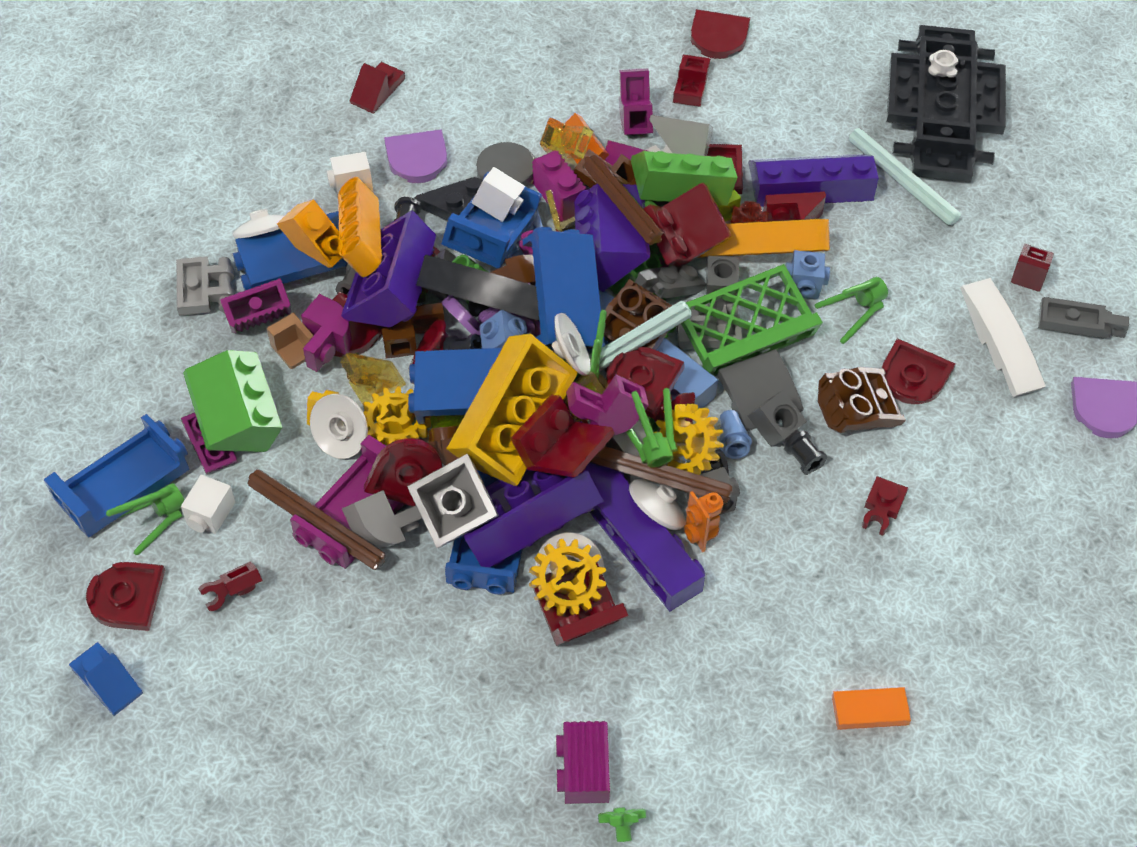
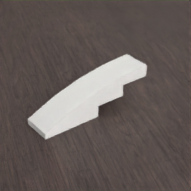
[960,278,1046,397]

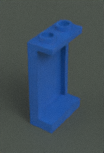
[441,172,542,269]
[232,211,348,291]
[522,227,605,355]
[408,348,502,424]
[43,414,190,538]
[445,470,523,595]

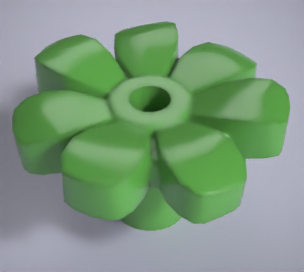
[598,807,646,842]

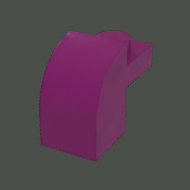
[619,68,653,135]
[301,293,352,372]
[566,375,649,436]

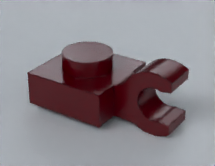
[198,561,263,611]

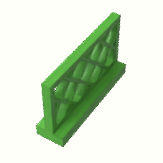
[681,264,823,376]

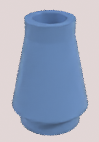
[720,410,752,459]

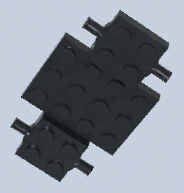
[886,25,1006,183]

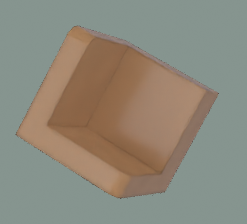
[267,312,313,369]

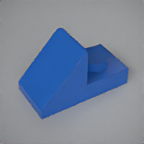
[69,642,143,716]

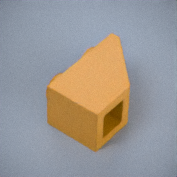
[276,199,342,268]

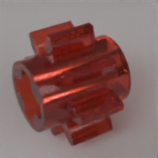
[730,201,768,224]

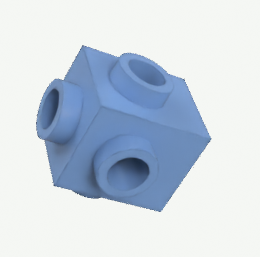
[785,250,830,300]
[480,310,527,349]

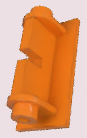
[684,491,723,552]

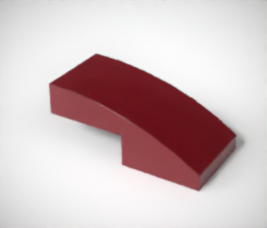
[672,54,711,107]

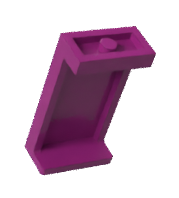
[290,435,405,569]

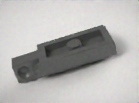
[635,264,706,299]
[1038,297,1129,338]

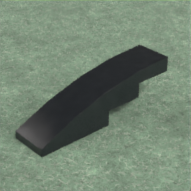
[416,254,540,321]

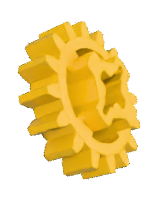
[363,386,431,446]
[654,404,724,475]
[529,539,606,616]

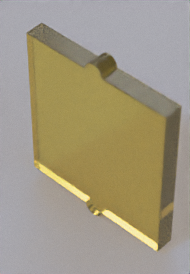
[545,190,564,232]

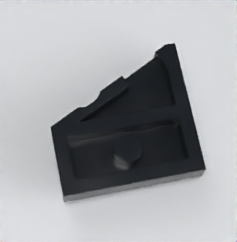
[414,177,483,221]

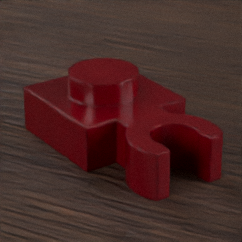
[862,476,908,536]

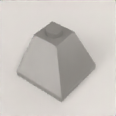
[650,115,713,156]
[408,454,499,549]

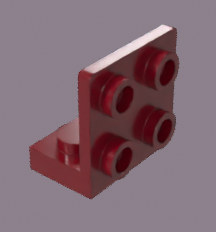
[643,183,731,267]
[510,394,615,477]
[532,556,629,646]

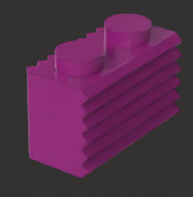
[532,151,586,222]
[220,278,292,334]
[556,721,610,804]

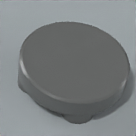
[476,142,535,187]

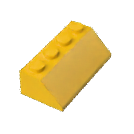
[446,333,578,486]

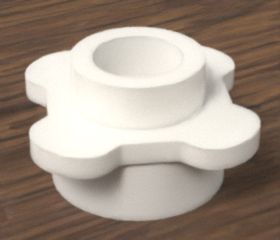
[928,50,958,77]

